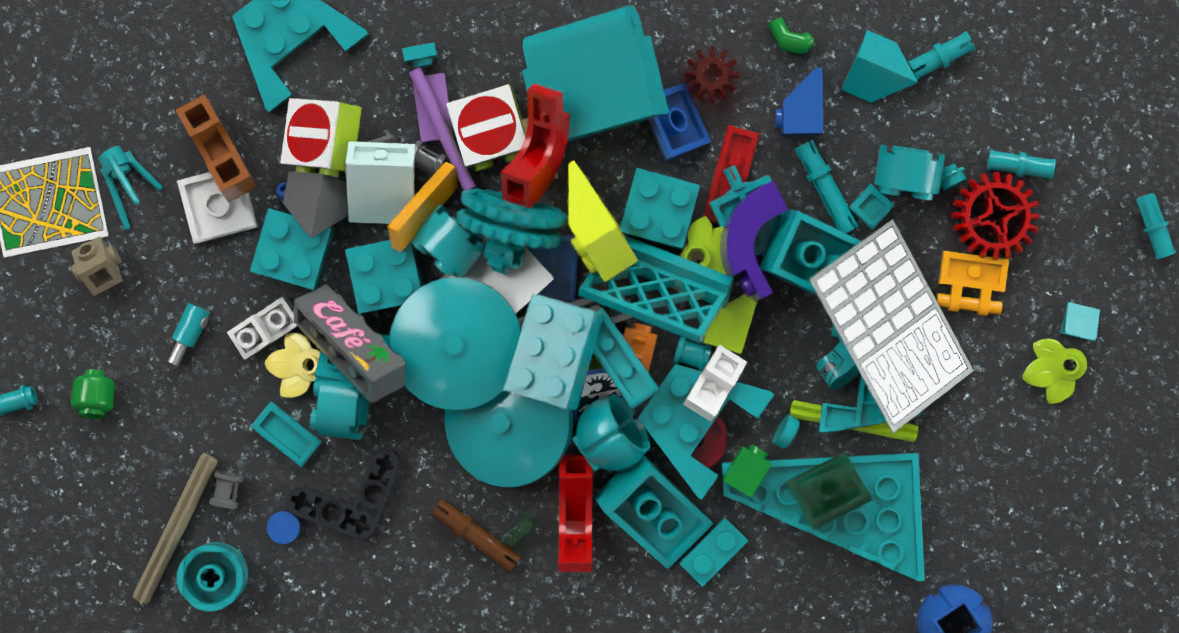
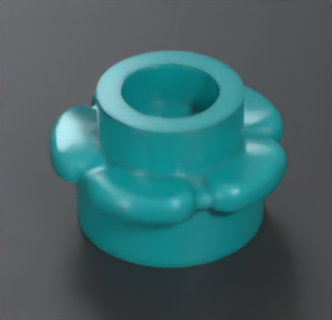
[940,164,967,192]

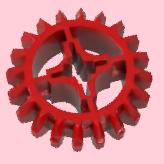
[951,172,1040,260]

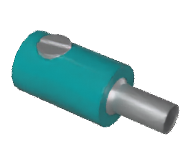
[168,302,210,366]

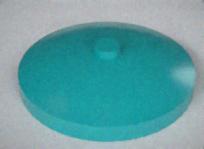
[390,277,521,410]
[445,390,573,487]

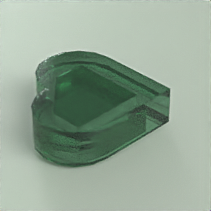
[501,510,534,548]

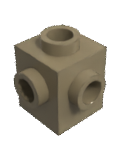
[71,236,123,296]

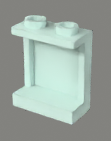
[346,141,415,224]

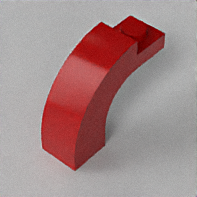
[501,84,570,208]
[558,455,592,572]

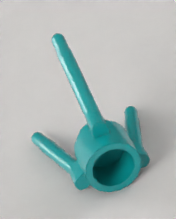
[98,145,162,230]

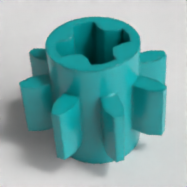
[484,238,525,275]

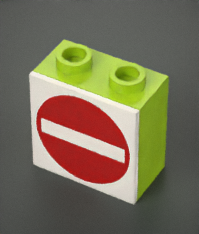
[446,84,526,172]
[281,98,362,177]

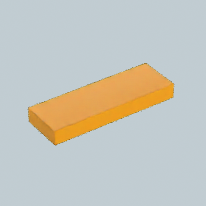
[388,162,458,252]

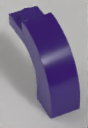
[720,181,788,301]

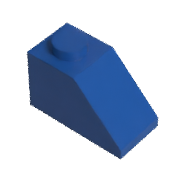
[775,67,823,136]

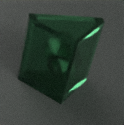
[786,452,872,530]

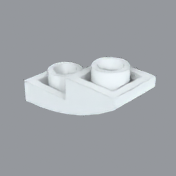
[227,295,298,360]

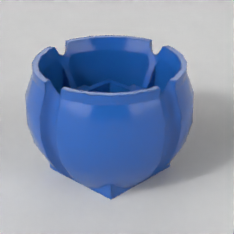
[917,584,993,633]

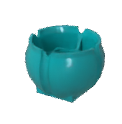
[572,394,650,471]

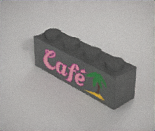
[294,284,406,404]

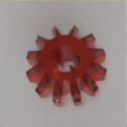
[684,46,740,103]

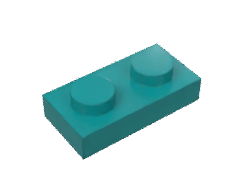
[679,517,748,587]

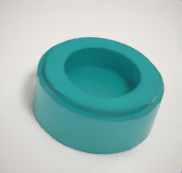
[772,414,800,449]

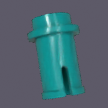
[0,385,38,416]

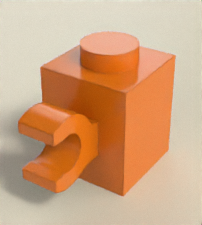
[623,322,657,372]

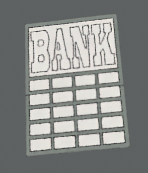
[810,220,974,433]

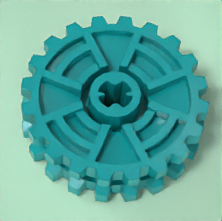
[456,188,567,248]

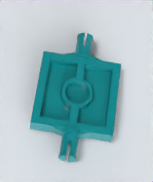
[708,165,784,258]

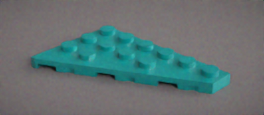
[722,453,925,581]

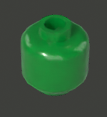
[71,369,115,419]

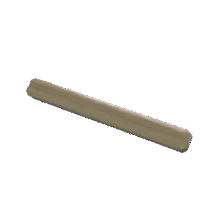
[133,454,218,604]

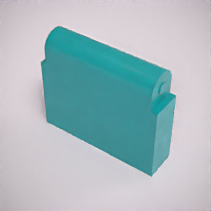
[522,5,669,142]

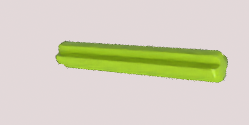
[790,400,918,442]

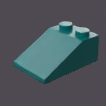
[593,455,714,569]

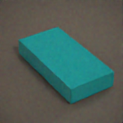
[251,401,323,467]

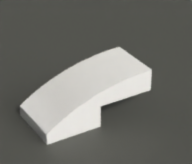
[683,345,747,422]

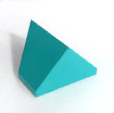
[841,30,918,103]

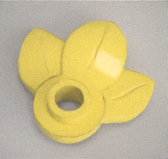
[265,333,320,398]

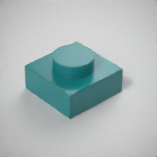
[402,42,439,68]

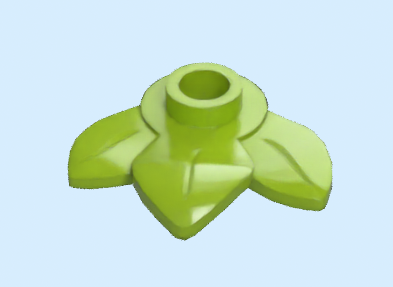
[681,216,726,274]
[1022,338,1087,404]

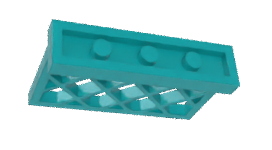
[579,235,734,343]

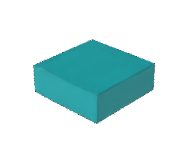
[848,184,895,230]

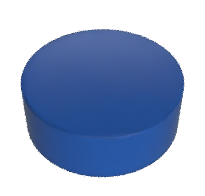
[267,511,301,544]

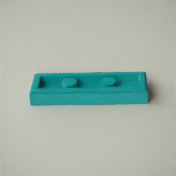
[593,308,660,409]

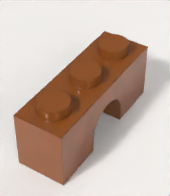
[176,94,257,203]

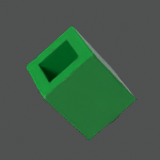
[722,444,772,498]

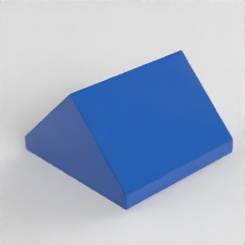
[647,83,711,162]

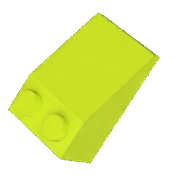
[569,161,638,282]

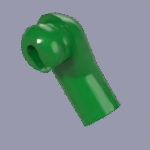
[767,17,814,55]

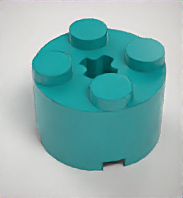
[874,145,945,200]
[411,204,486,277]
[310,378,370,440]
[177,542,248,611]

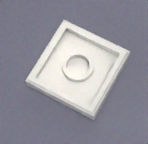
[177,172,258,244]

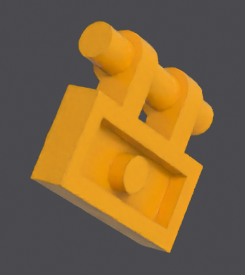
[936,251,1009,316]

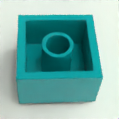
[620,168,700,250]
[250,208,336,290]
[345,239,423,314]

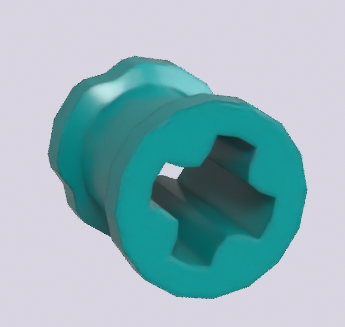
[672,336,712,372]

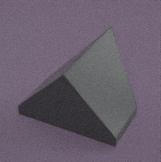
[283,171,348,238]

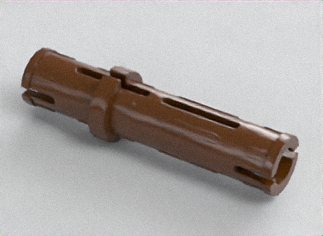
[430,498,521,573]

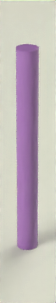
[409,67,476,191]

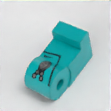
[816,336,860,390]

